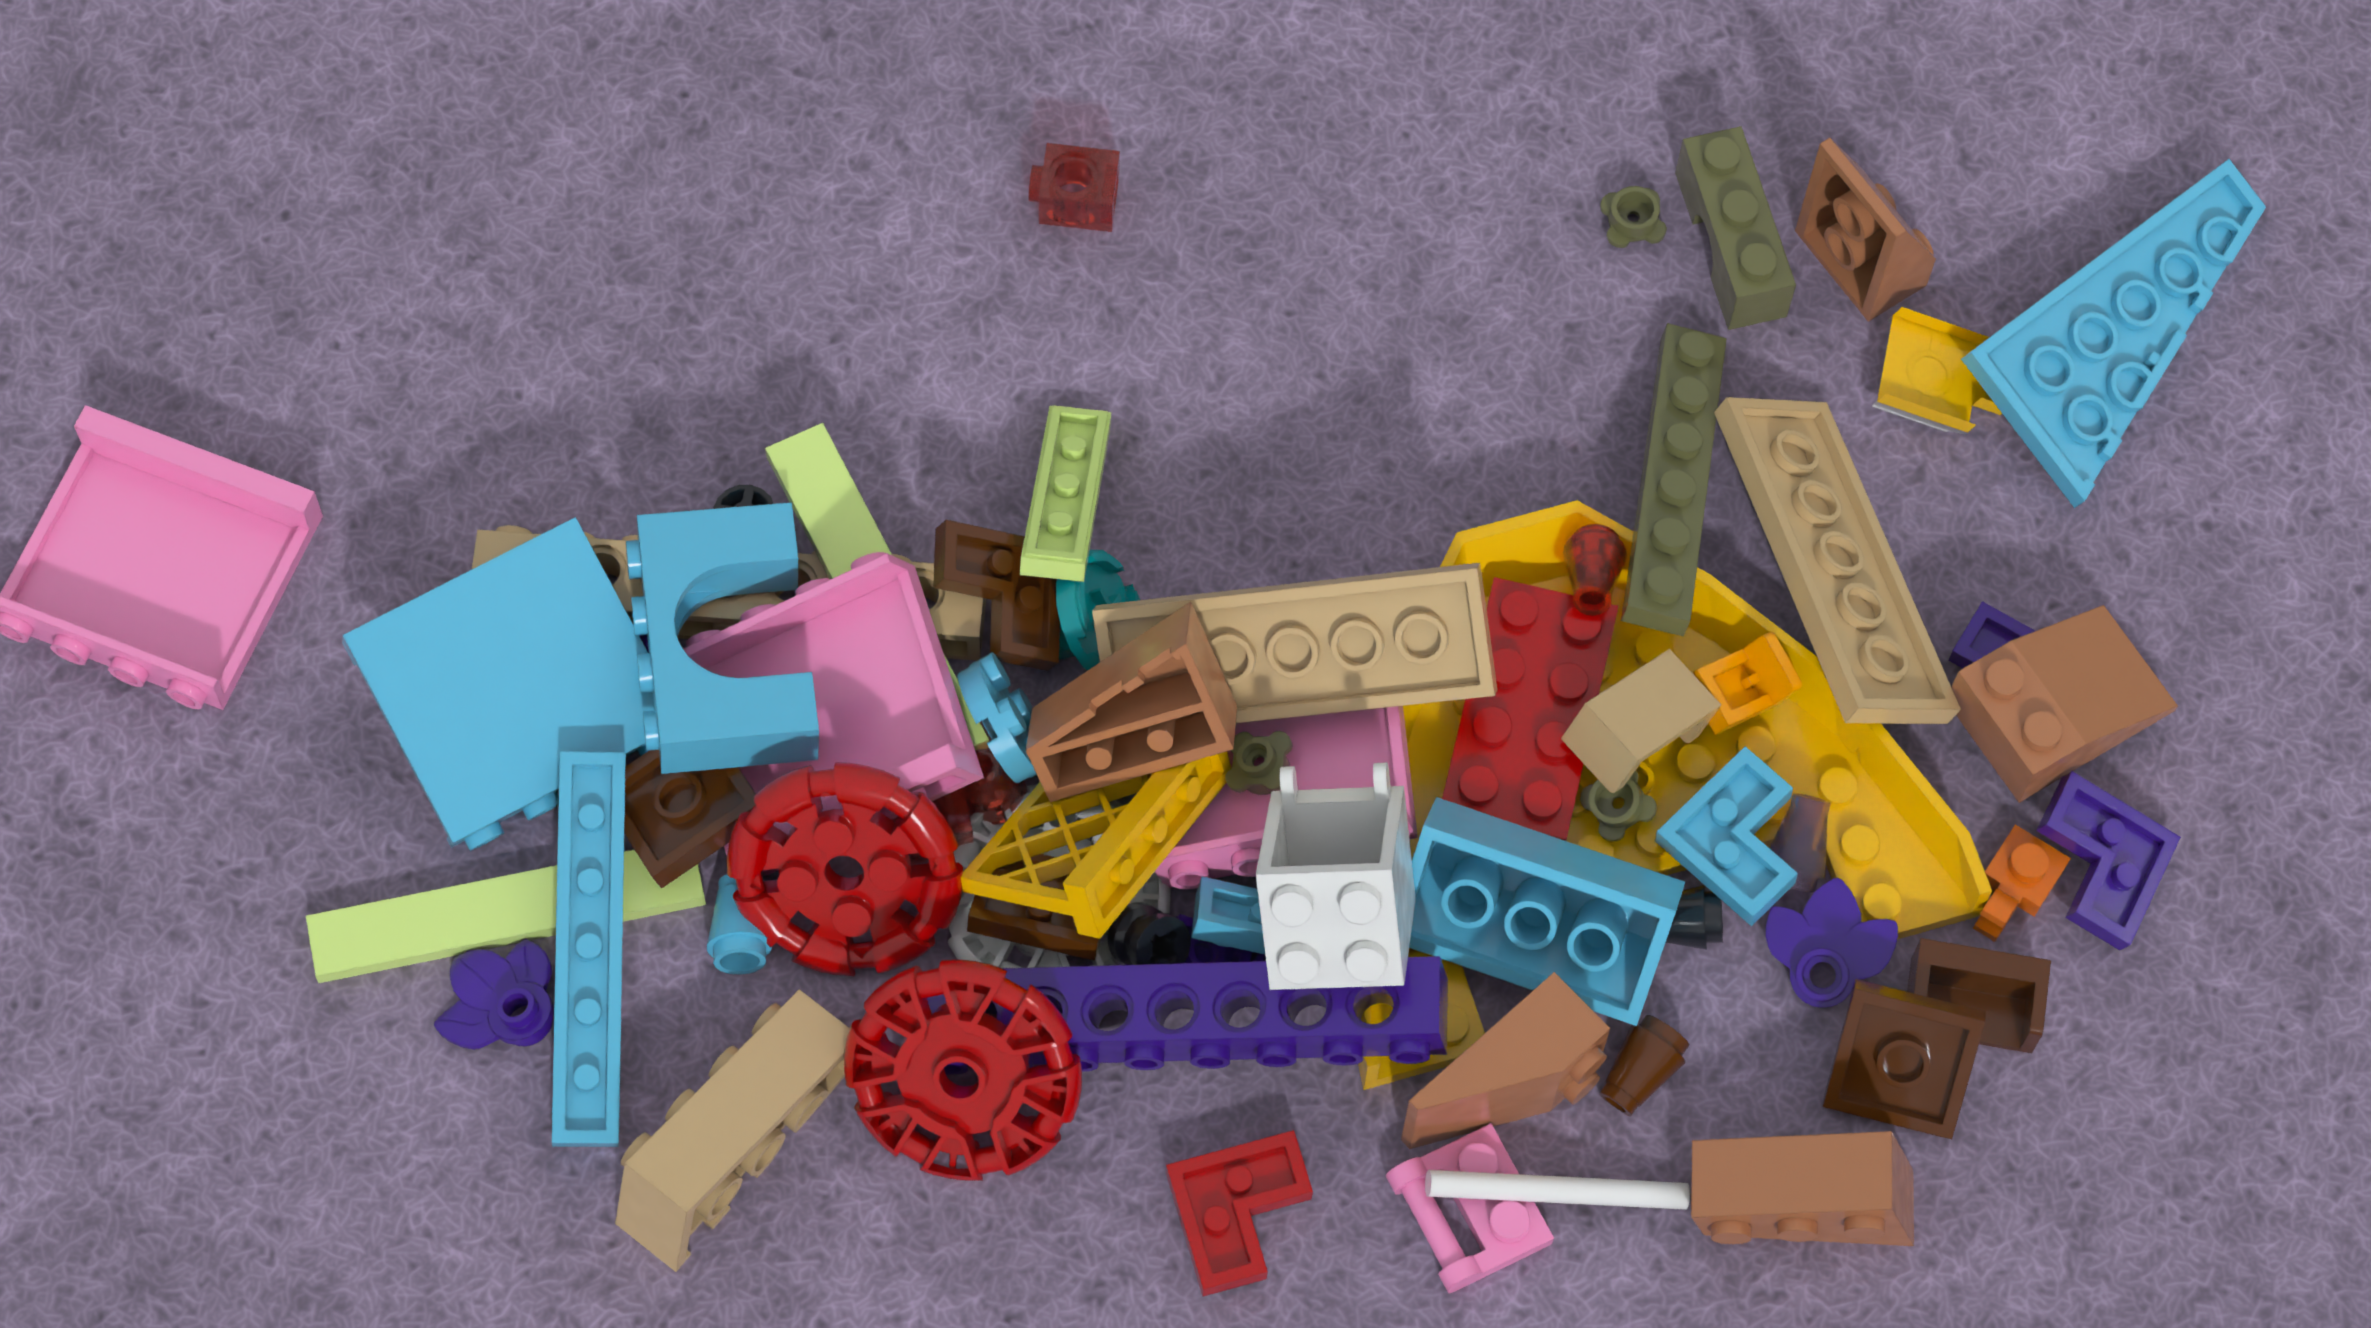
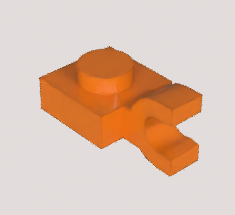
[1973,824,2071,942]

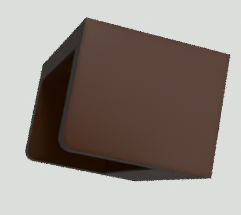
[1907,938,2051,1053]

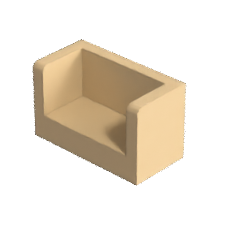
[1561,649,1721,793]

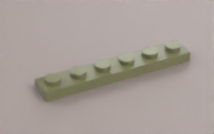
[1621,323,1727,636]

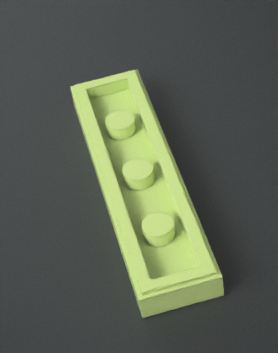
[1020,405,1111,582]

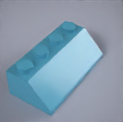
[1409,797,1685,1026]

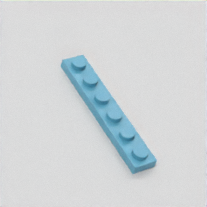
[552,751,626,1147]

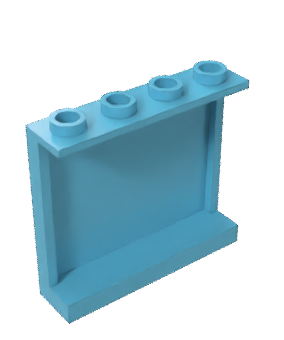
[342,517,655,851]

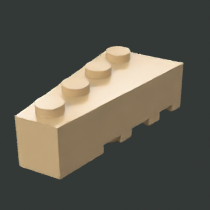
[615,989,850,1272]

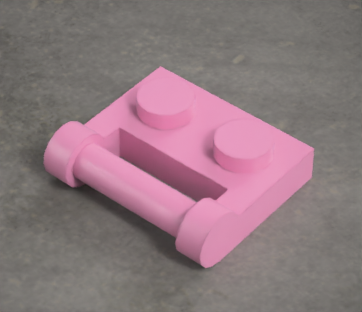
[1386,1123,1554,1293]

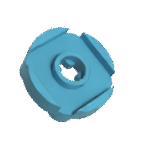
[957,652,1037,783]

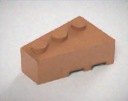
[1026,601,1238,802]
[1691,1131,1914,1246]

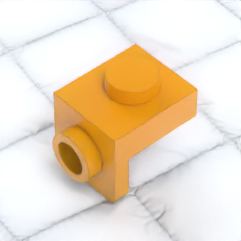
[1693,632,1802,735]

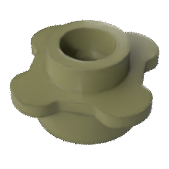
[1600,186,1667,248]
[1225,731,1293,795]
[1580,770,1657,842]

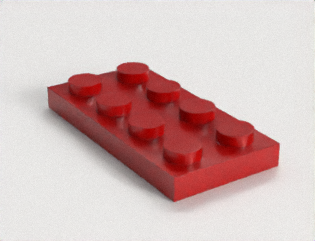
[1442,577,1619,841]

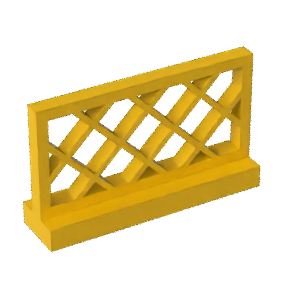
[961,751,1232,939]

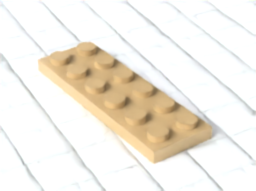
[1714,397,1961,724]
[1092,563,1498,723]

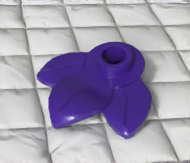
[1765,878,1898,1008]
[434,939,554,1050]

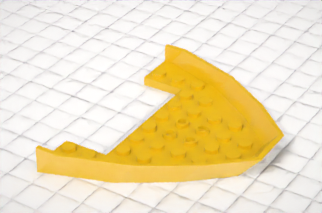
[1358,500,1992,1090]

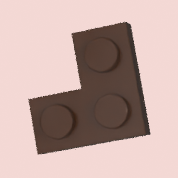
[933,520,1060,671]

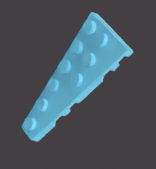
[1961,159,2266,508]

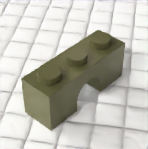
[1675,126,1796,330]

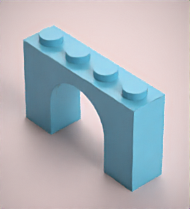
[626,502,819,774]

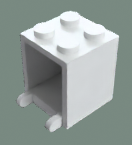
[1256,762,1416,990]

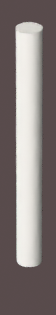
[1425,1170,1690,1210]

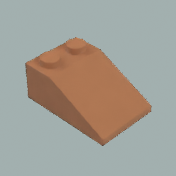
[1795,138,1936,322]
[1951,605,2178,803]
[1401,972,1610,1149]

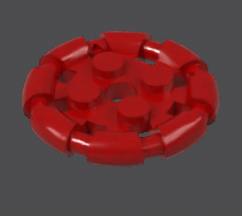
[727,762,963,976]
[844,959,1082,1181]

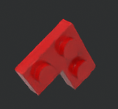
[1166,1130,1313,1297]

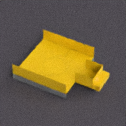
[1872,307,2002,435]

